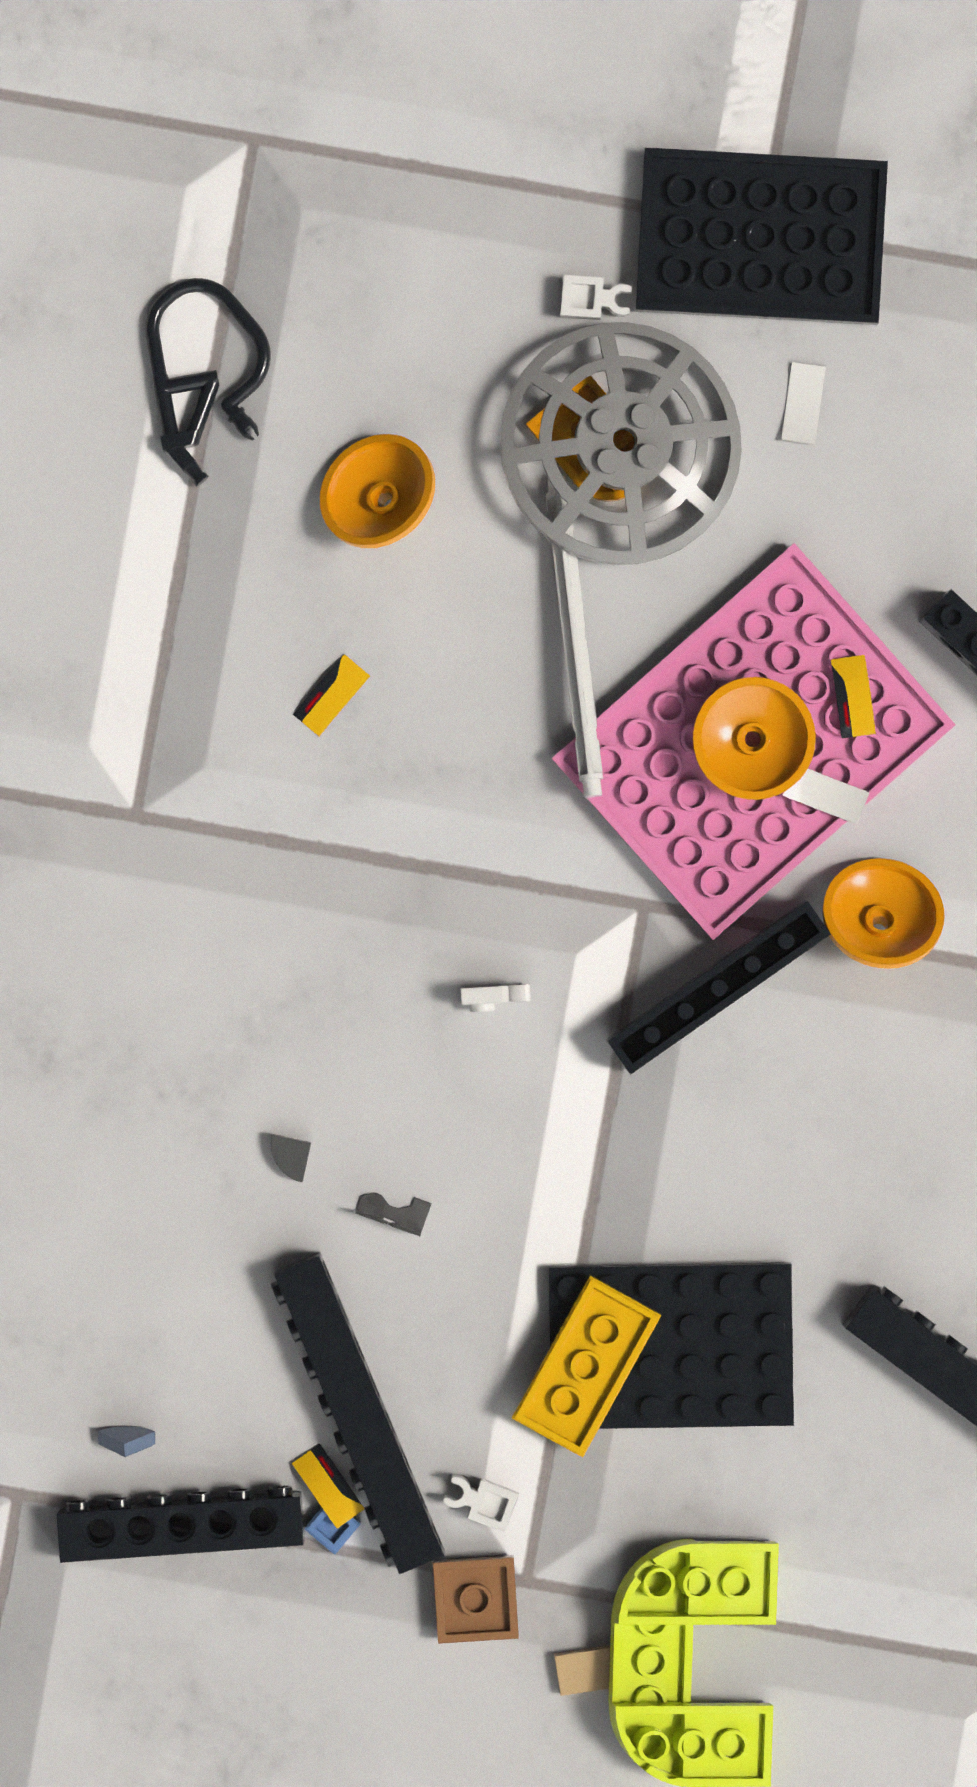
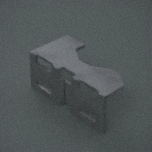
[355,1192,432,1237]

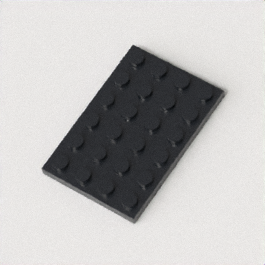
[635,147,888,325]
[549,1263,794,1429]

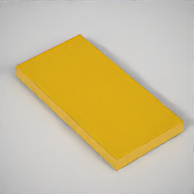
[512,1275,661,1458]

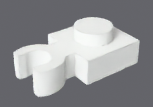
[560,274,632,320]
[461,984,531,1012]
[443,1475,519,1532]

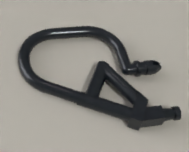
[145,278,271,487]

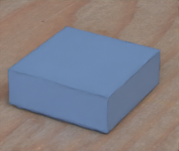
[304,1507,361,1555]

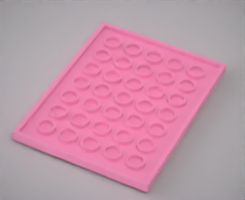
[552,543,956,940]

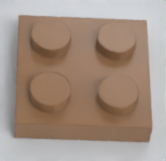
[433,1555,519,1644]

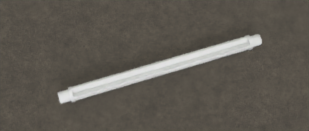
[546,475,603,798]

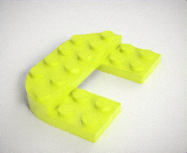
[608,1539,779,1787]

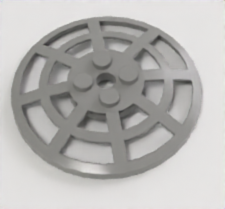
[500,322,742,565]

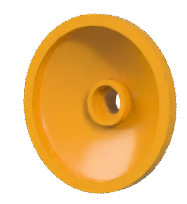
[320,434,435,548]
[693,677,816,800]
[822,858,945,969]

